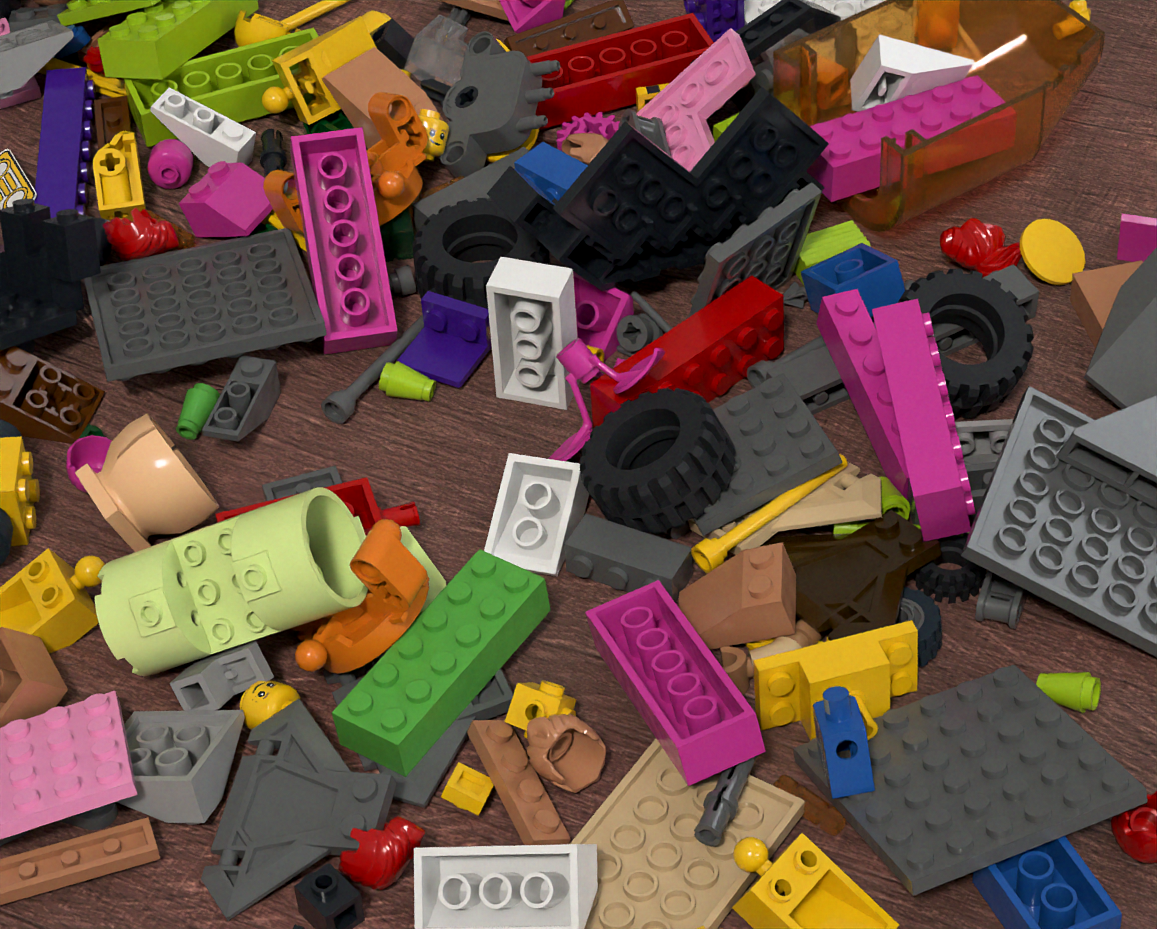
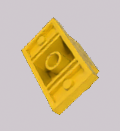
[753,620,918,741]

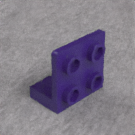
[683,0,745,42]
[397,291,492,388]

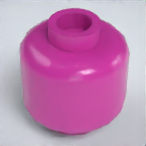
[148,139,193,189]

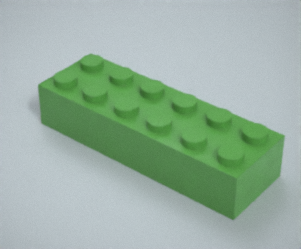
[332,549,551,777]

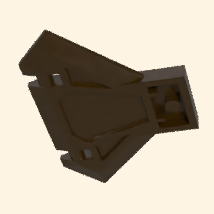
[761,510,942,641]

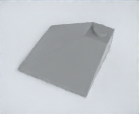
[0,20,74,100]
[117,710,245,825]

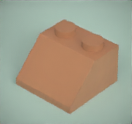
[0,627,68,728]

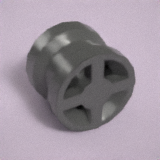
[617,313,663,351]

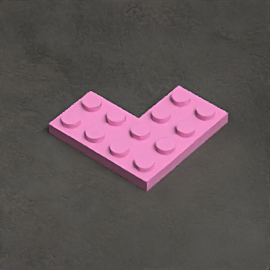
[636,28,756,171]

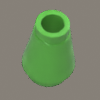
[176,383,220,440]

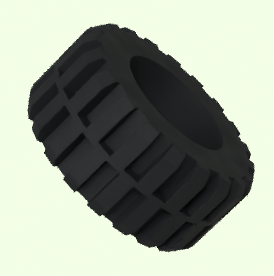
[412,198,550,309]
[898,268,1034,418]
[580,388,735,535]

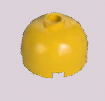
[234,10,301,47]

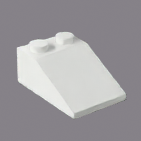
[484,453,589,576]

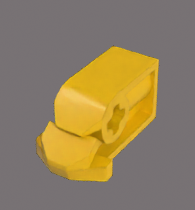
[93,131,146,222]

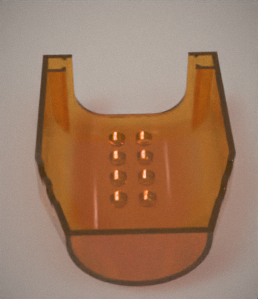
[773,0,1105,232]

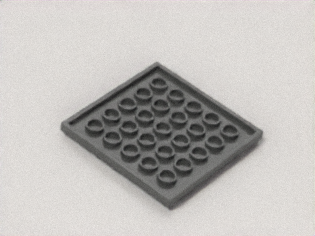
[84,228,327,382]
[961,386,1157,657]
[793,664,1147,896]

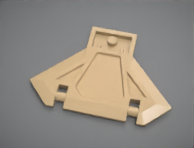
[688,462,882,555]

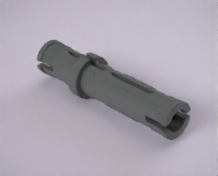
[694,755,759,846]

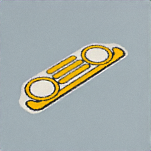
[0,149,37,210]

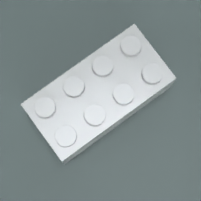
[486,257,580,410]

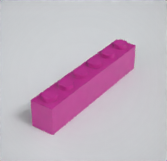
[816,289,909,499]

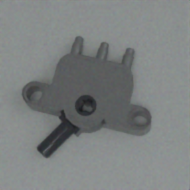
[420,31,560,181]

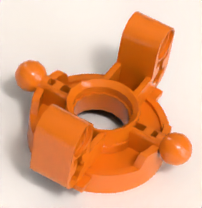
[263,92,428,233]
[290,519,430,674]

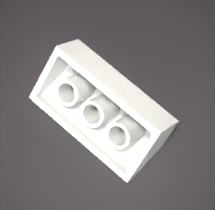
[414,844,598,929]

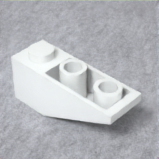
[150,88,256,167]

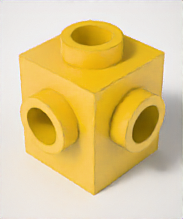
[505,680,577,738]

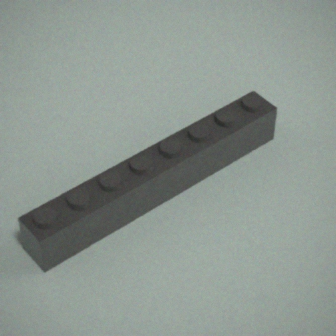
[766,264,1039,415]

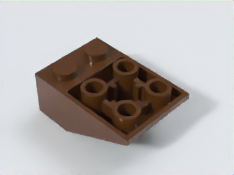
[0,346,105,444]

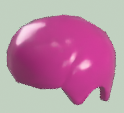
[66,435,112,493]

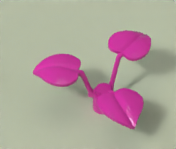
[548,338,666,461]

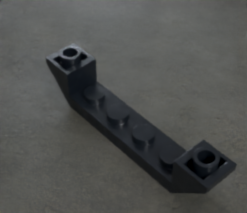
[690,0,841,64]

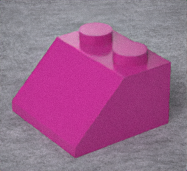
[179,161,273,237]

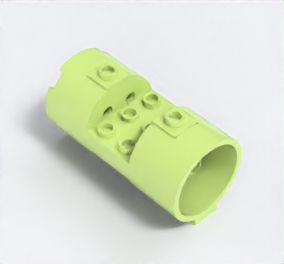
[95,487,368,676]

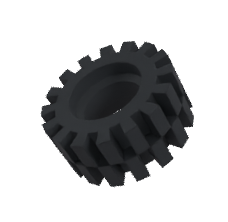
[913,533,986,604]

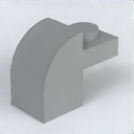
[169,641,274,711]

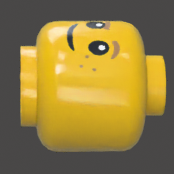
[418,109,449,162]
[240,680,301,730]

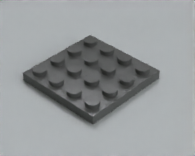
[686,182,822,319]
[693,373,843,536]

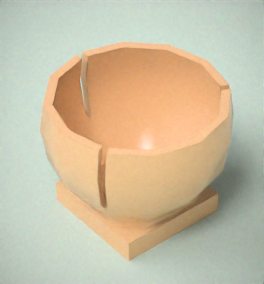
[75,413,219,552]

